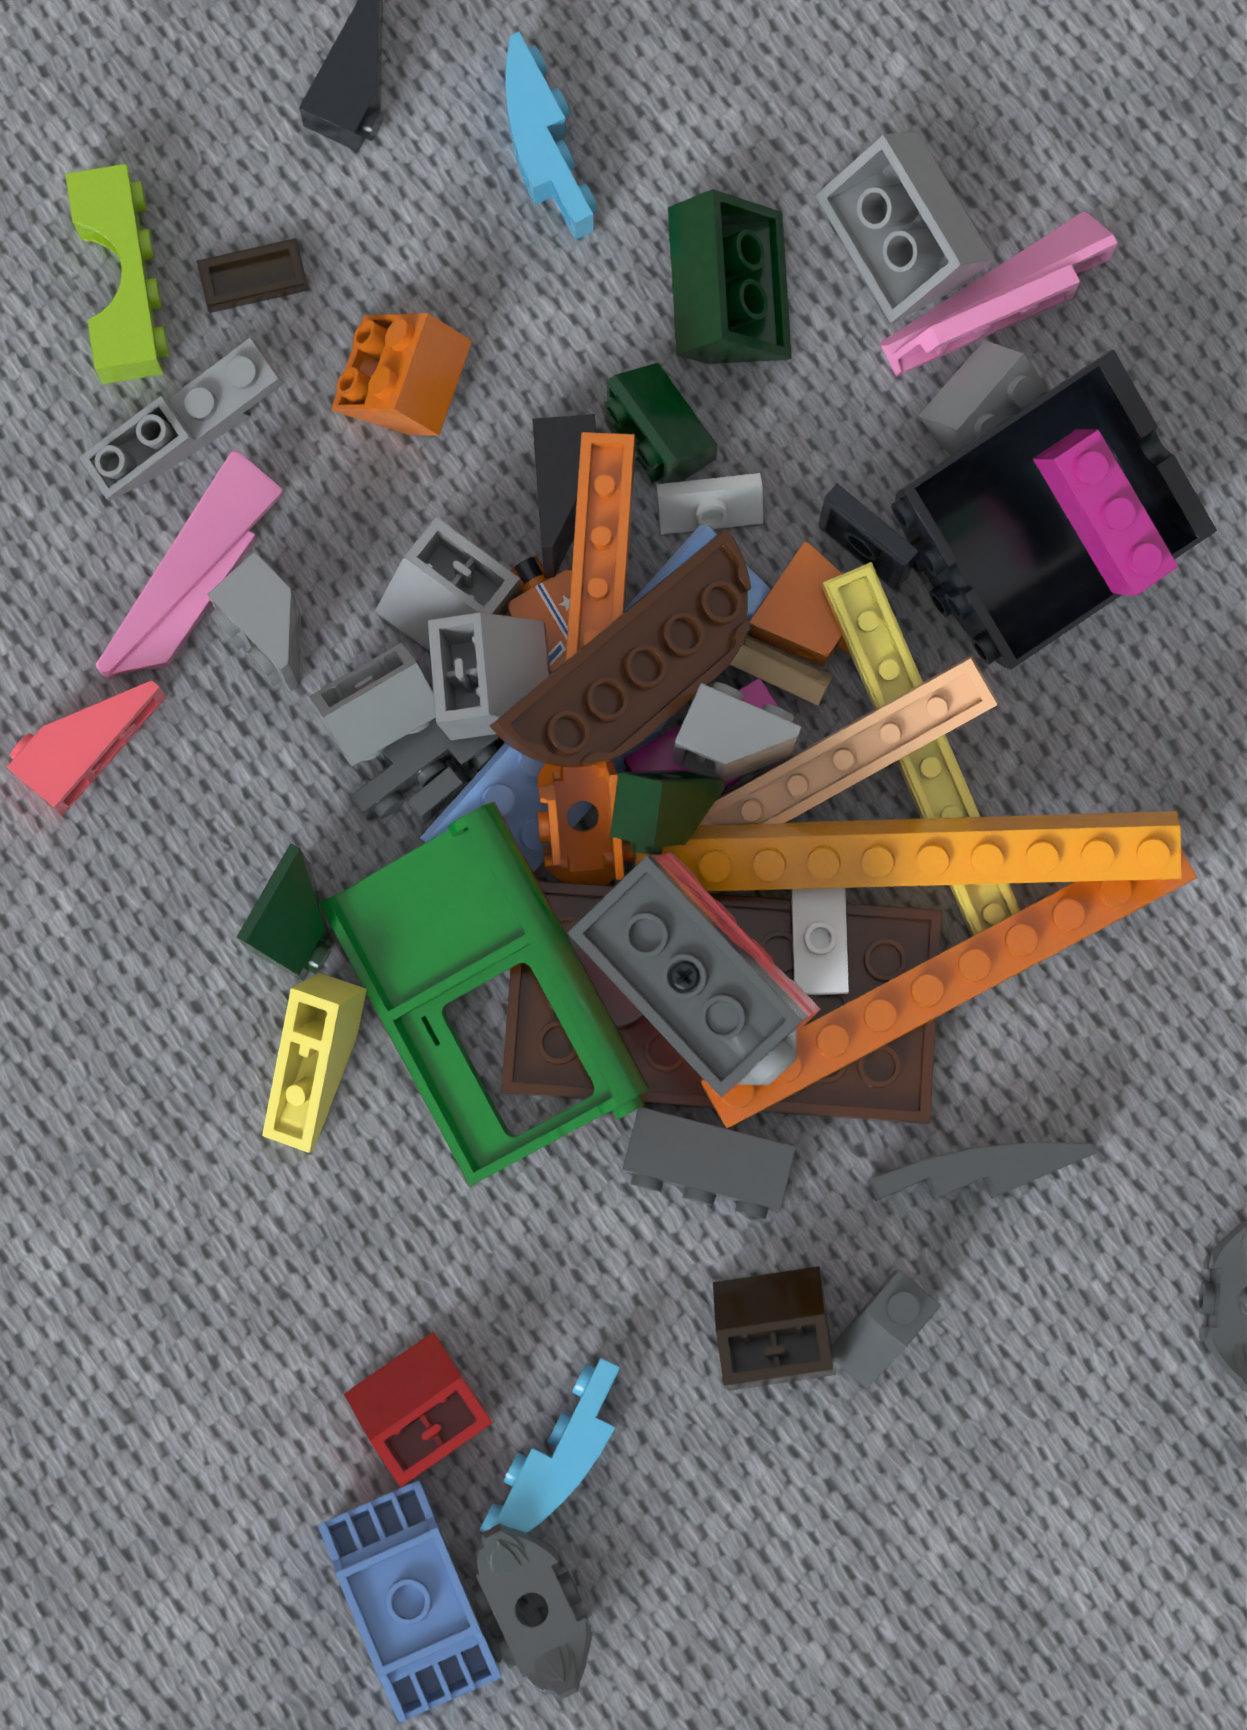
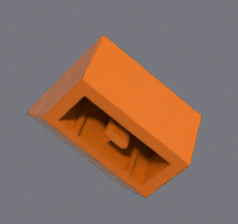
[331,313,472,436]

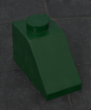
[610,770,725,855]

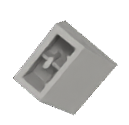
[918,340,1049,455]
[375,516,522,653]
[207,551,301,692]
[428,612,550,740]
[309,642,436,767]
[672,682,802,782]

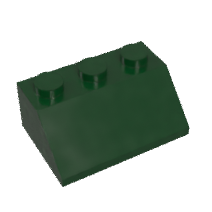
[668,189,792,364]

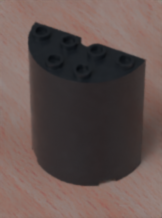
[891,350,1217,670]

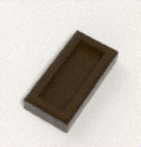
[197,238,309,313]

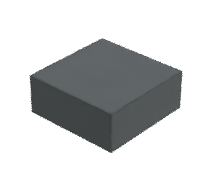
[408,767,464,824]

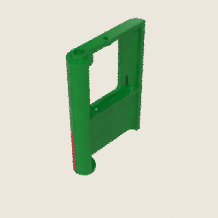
[319,802,650,1186]

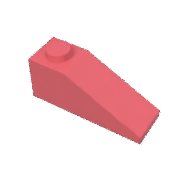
[7,680,166,815]

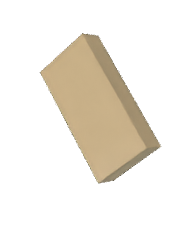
[730,634,834,706]

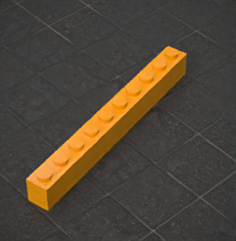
[635,811,1181,891]

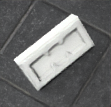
[656,473,763,535]
[791,888,849,995]

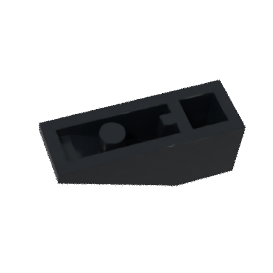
[299,0,384,152]
[532,414,596,578]

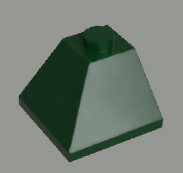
[236,843,332,981]

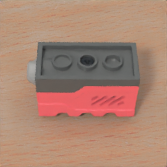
[568,851,821,1097]

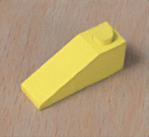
[262,973,367,1153]

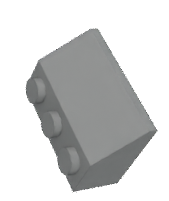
[815,131,994,323]

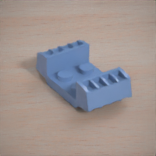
[318,1480,502,1723]

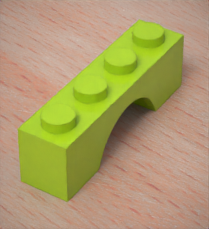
[65,164,170,384]

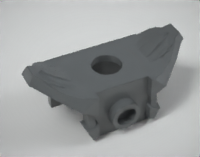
[1198,1219,1247,1391]
[472,1524,593,1701]

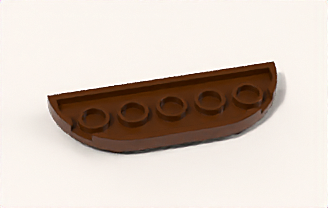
[489,528,751,768]

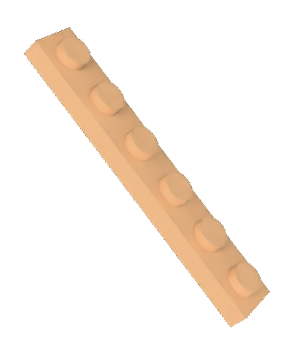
[699,655,998,825]

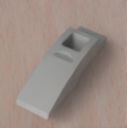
[79,337,284,500]

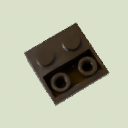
[713,1266,836,1391]

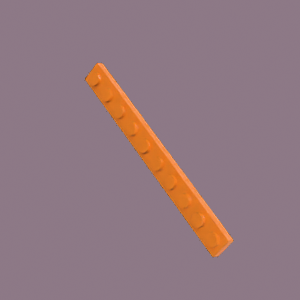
[701,849,1197,1129]

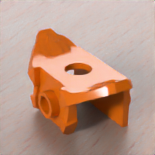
[537,760,633,886]

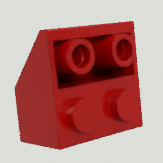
[344,1332,495,1487]

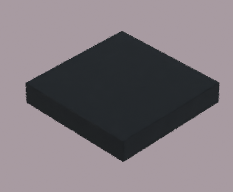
[818,483,918,590]

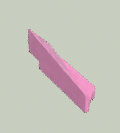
[880,212,1118,377]
[95,449,284,679]

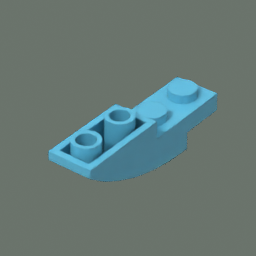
[505,31,598,240]
[479,1358,620,1533]

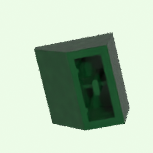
[604,363,718,485]

